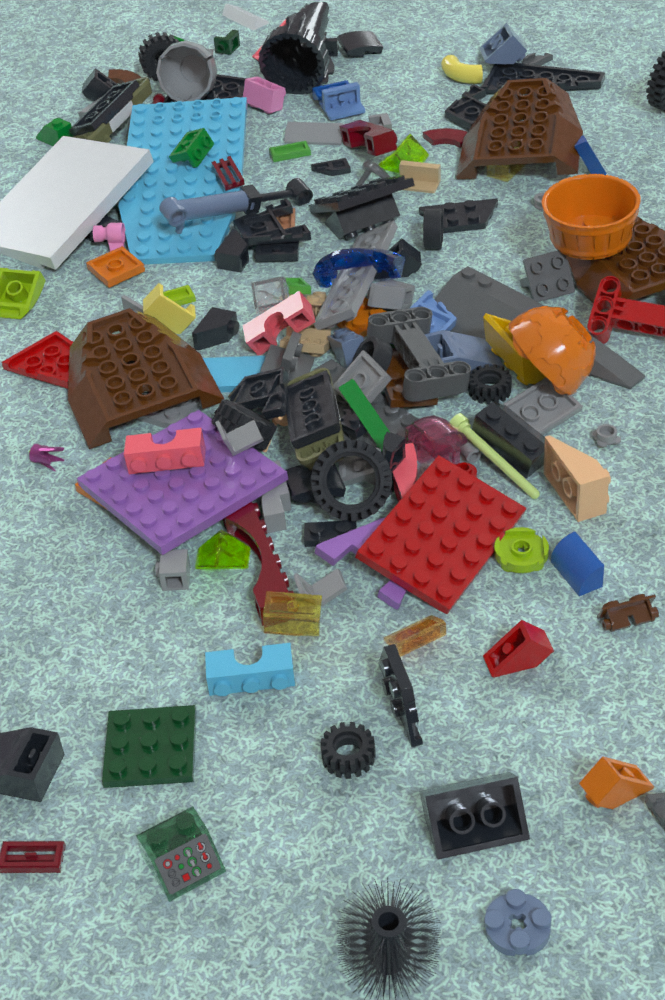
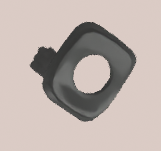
[355,160,390,186]

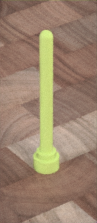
[448,413,540,499]

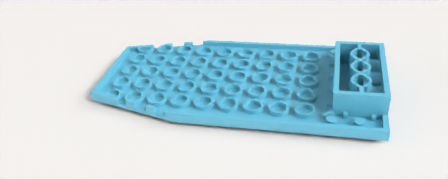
[118,97,247,265]

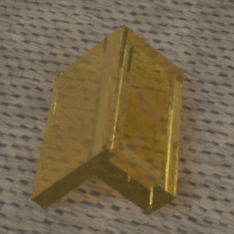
[263,591,322,636]

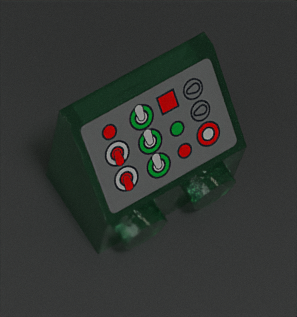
[136,806,226,902]

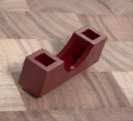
[339,120,398,156]

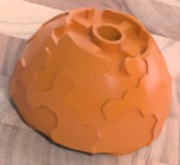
[508,306,596,395]

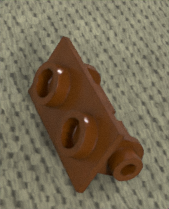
[597,594,659,632]

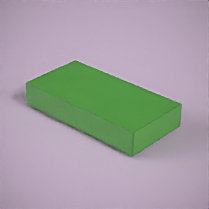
[269,141,311,162]
[281,277,311,294]

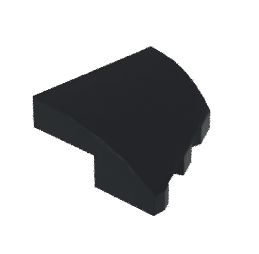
[382,431,406,494]

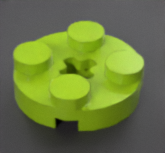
[495,527,549,573]

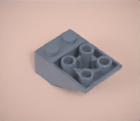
[424,330,504,370]

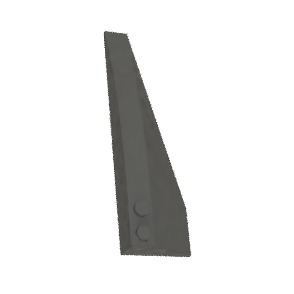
[434,266,645,389]

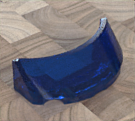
[312,248,405,288]

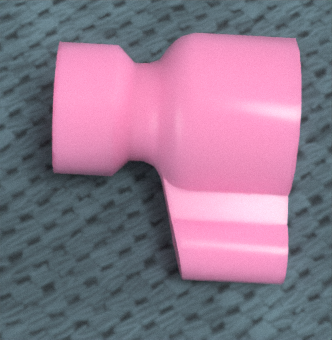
[93,222,126,251]

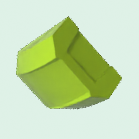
[0,267,46,319]

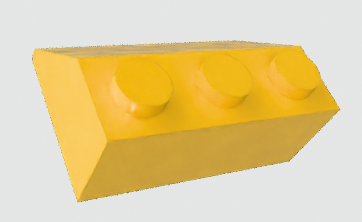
[483,313,545,385]

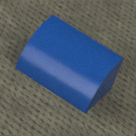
[551,531,604,597]

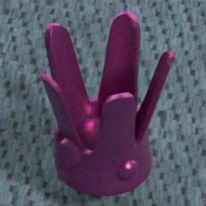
[29,444,64,471]

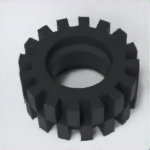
[468,364,512,405]
[320,722,376,779]

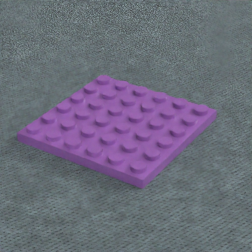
[77,410,288,555]

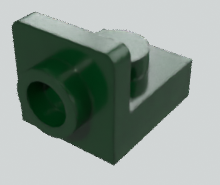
[214,29,240,55]

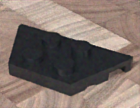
[419,198,498,233]
[378,644,423,747]

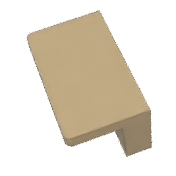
[399,160,441,193]

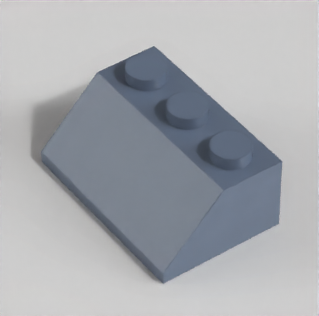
[480,22,527,64]

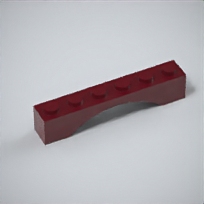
[222,502,297,626]

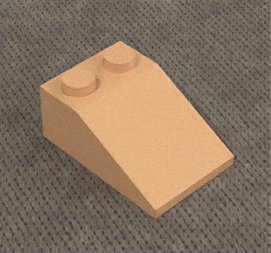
[543,435,611,522]

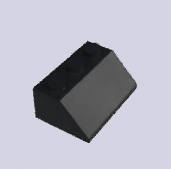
[324,194,400,240]
[472,402,545,479]
[419,772,530,860]

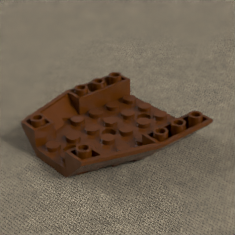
[456,78,583,180]
[567,216,665,312]
[68,308,224,449]

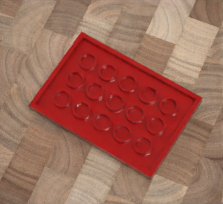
[355,455,527,614]

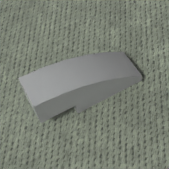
[262,460,292,534]

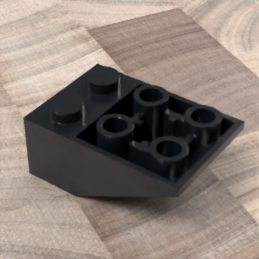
[0,727,65,802]

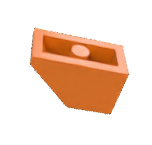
[579,756,654,809]

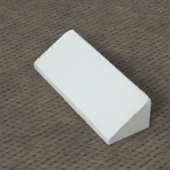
[222,4,269,31]

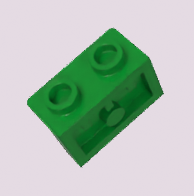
[169,128,214,168]

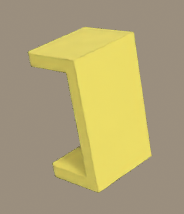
[143,283,196,334]

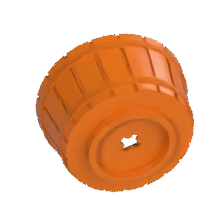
[542,174,641,260]

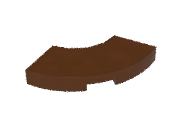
[108,69,141,84]

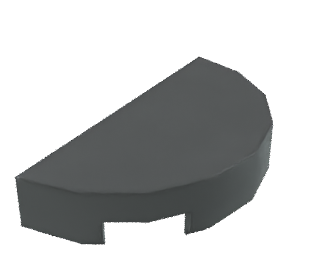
[522,53,553,65]

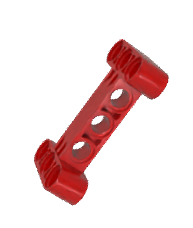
[587,276,665,344]

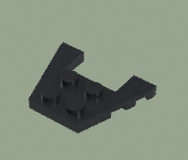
[445,84,486,130]
[233,198,311,246]
[214,367,288,420]

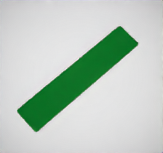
[339,379,390,451]

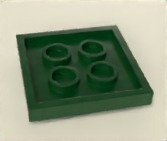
[102,705,197,788]

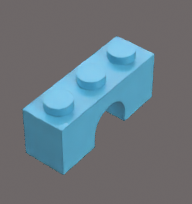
[205,643,295,696]

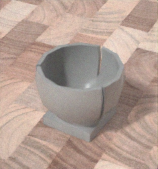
[156,40,218,102]

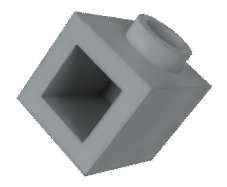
[155,549,191,591]

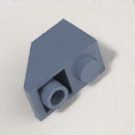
[327,328,364,369]

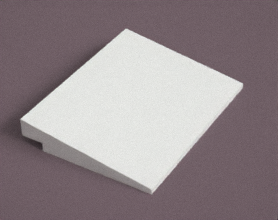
[0,136,154,270]

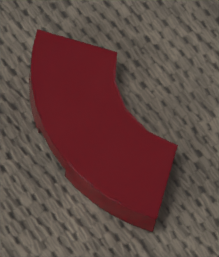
[423,128,467,148]

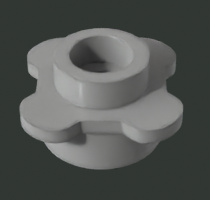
[592,424,621,448]

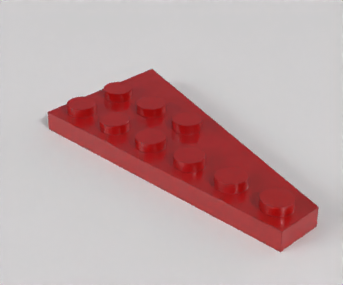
[1,331,73,389]

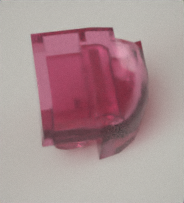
[405,415,468,464]

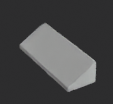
[284,122,343,145]

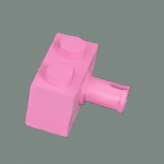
[243,76,286,114]

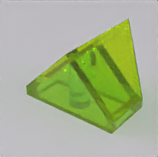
[195,529,251,569]

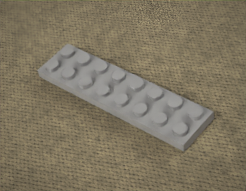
[313,220,398,330]

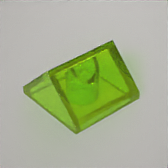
[378,133,429,173]

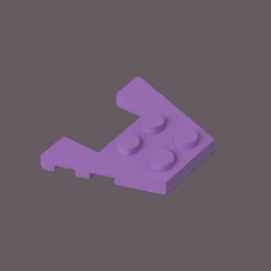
[315,517,407,610]

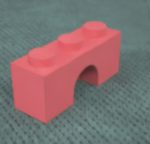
[243,291,316,355]
[124,427,206,474]

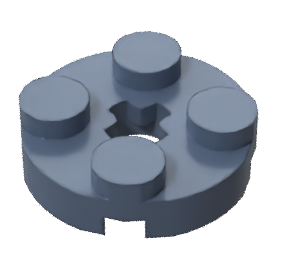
[484,889,552,957]

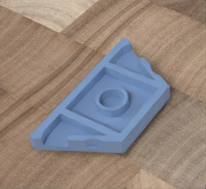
[389,290,457,344]

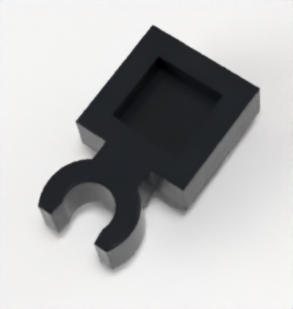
[340,409,368,438]

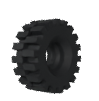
[138,32,179,81]
[211,399,277,450]

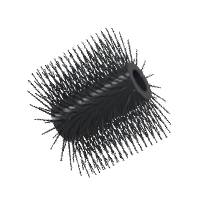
[337,877,441,1000]

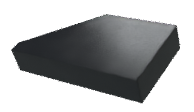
[311,158,351,176]

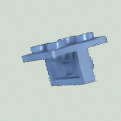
[319,82,365,120]

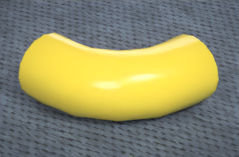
[441,55,483,84]

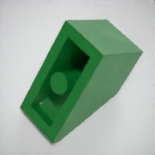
[36,118,73,146]

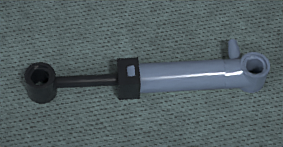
[159,178,313,234]

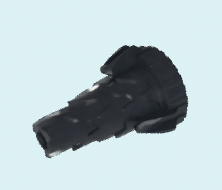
[258,2,335,95]

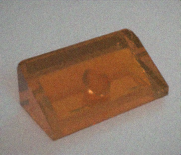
[384,615,446,657]

